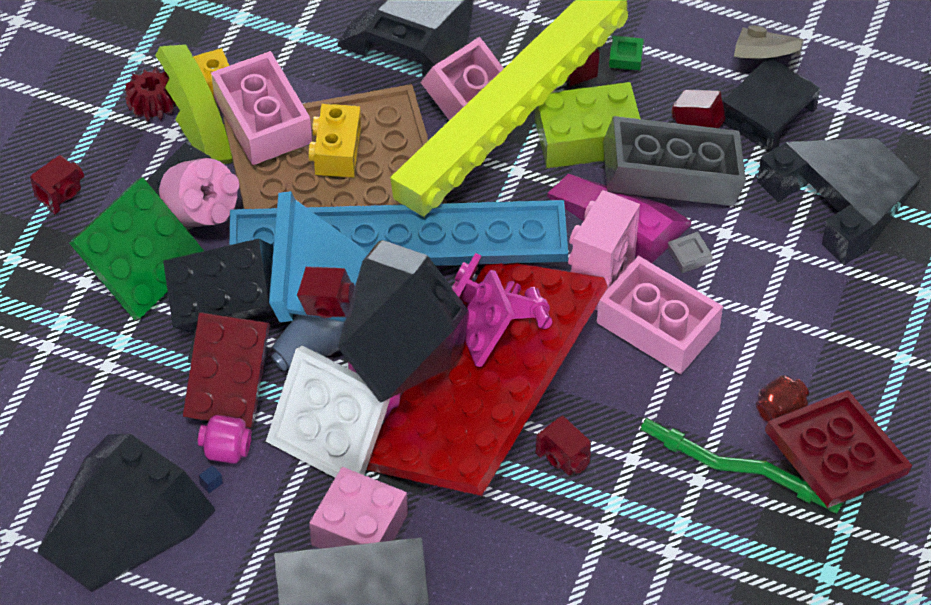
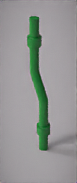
[640,418,843,514]

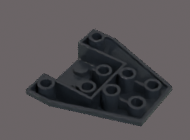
[337,0,474,77]
[337,240,469,403]

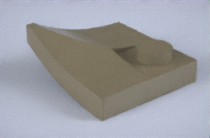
[734,26,804,58]

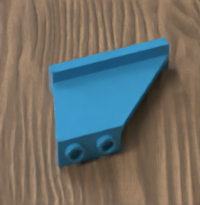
[269,191,368,322]

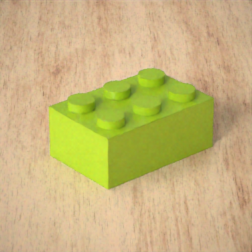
[535,82,640,169]

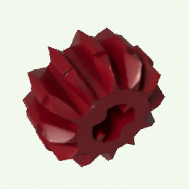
[125,67,177,121]

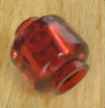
[756,375,809,423]

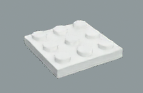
[266,346,391,478]

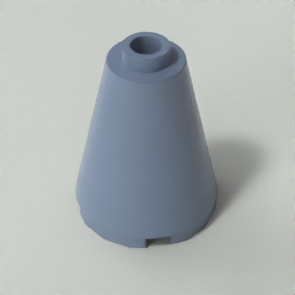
[271,314,344,372]

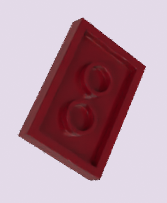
[183,313,270,428]

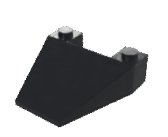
[757,138,921,266]

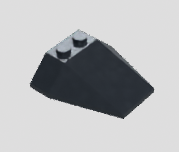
[38,434,215,592]

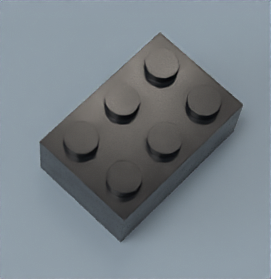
[163,238,274,333]

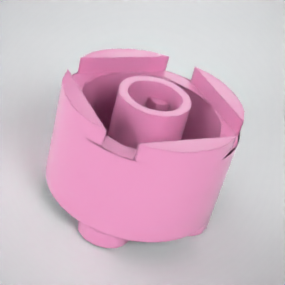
[159,158,239,228]

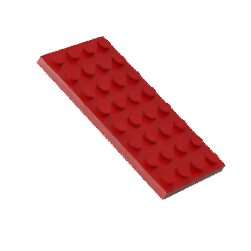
[366,263,608,496]

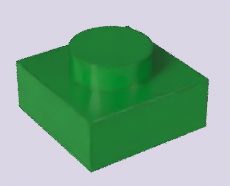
[609,36,644,70]

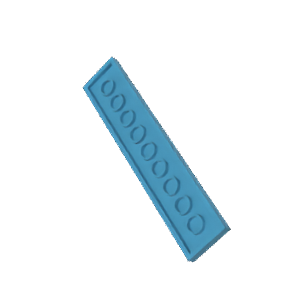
[229,200,568,266]

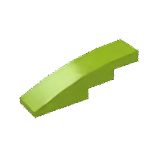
[155,45,232,164]

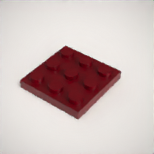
[764,390,912,508]

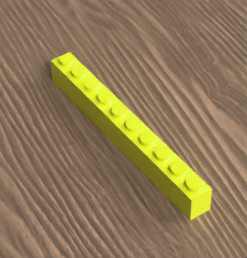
[390,0,628,217]

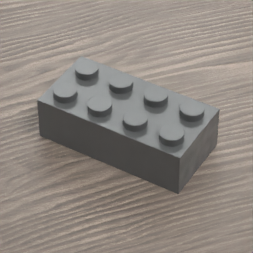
[603,116,746,206]

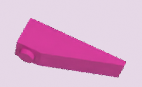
[547,174,691,263]

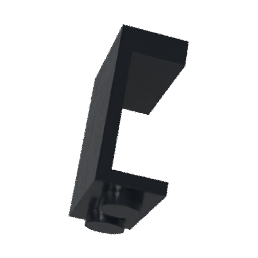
[722,58,820,152]

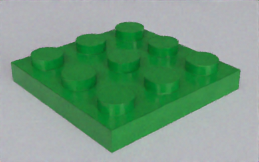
[69,177,204,320]

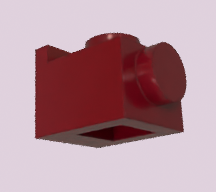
[30,154,84,214]
[536,415,591,476]

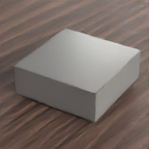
[667,232,713,273]

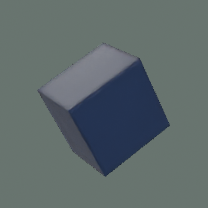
[199,465,223,493]

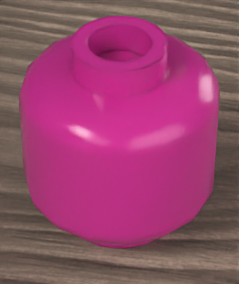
[198,415,252,464]

